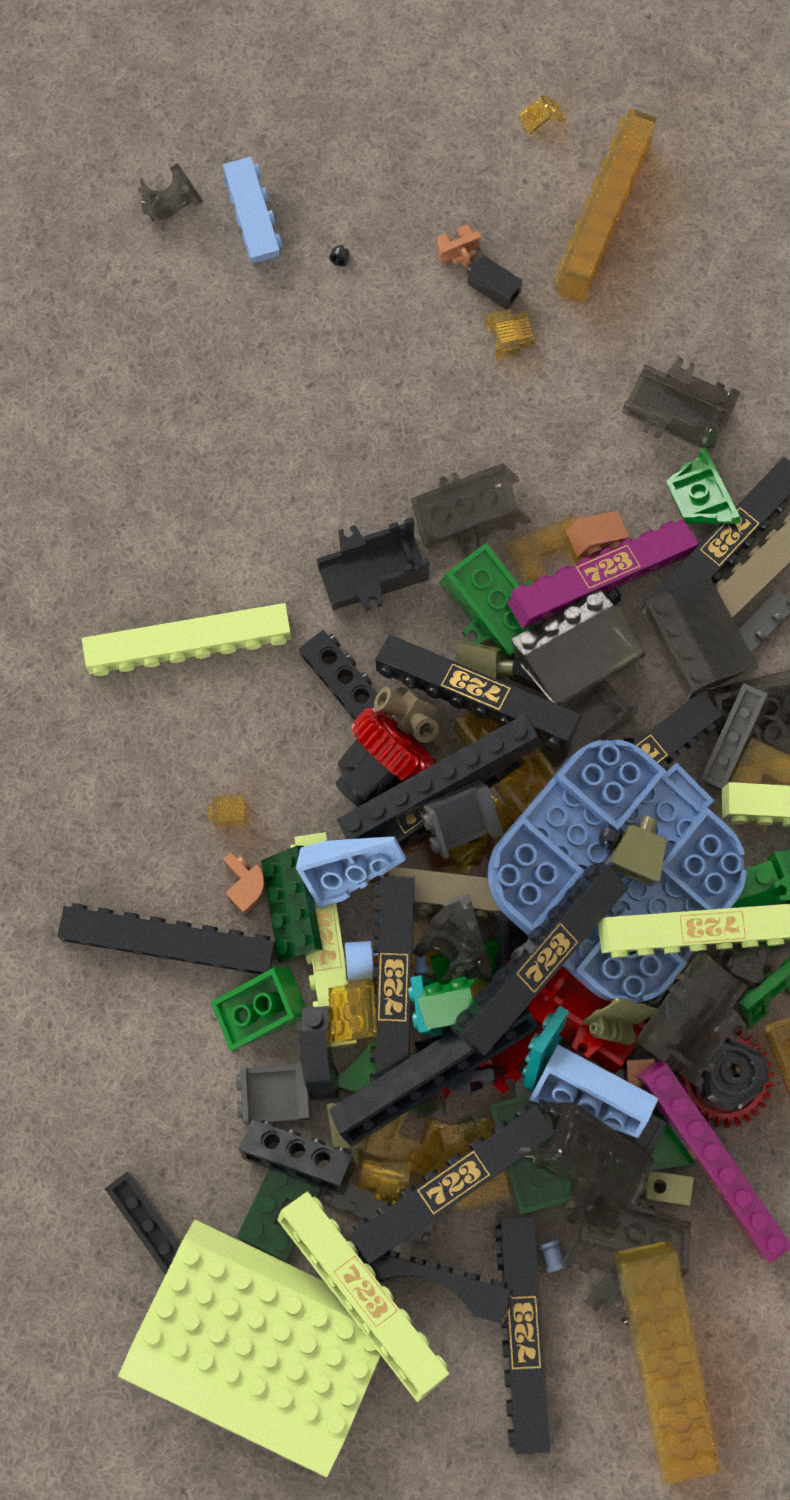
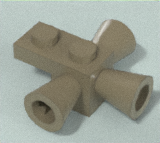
[374,687,446,746]

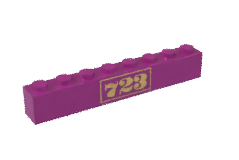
[507,519,699,629]
[636,1060,790,1264]

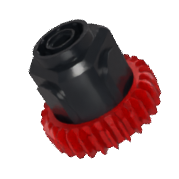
[335,708,436,807]
[673,1026,774,1128]

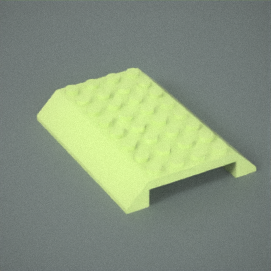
[118,1220,381,1478]

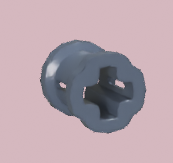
[537,1238,570,1274]

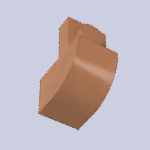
[223,853,265,916]

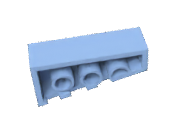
[223,157,282,264]
[529,1045,658,1138]

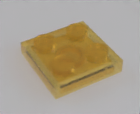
[328,980,377,1043]

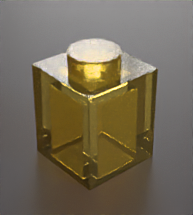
[208,794,247,828]

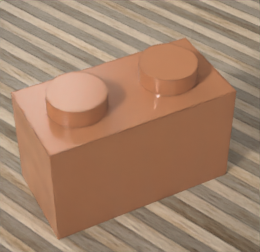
[566,511,630,558]

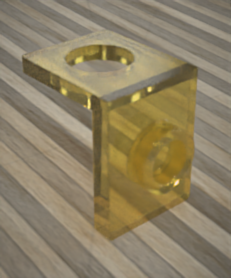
[519,95,566,134]

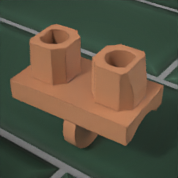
[436,224,481,268]

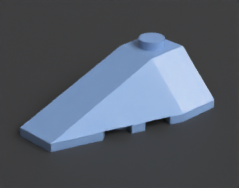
[296,837,406,907]

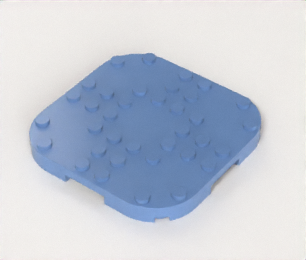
[488,739,747,1003]

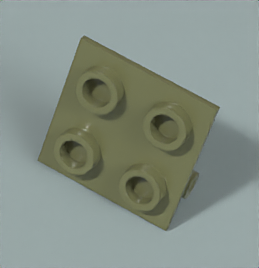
[582,998,660,1045]

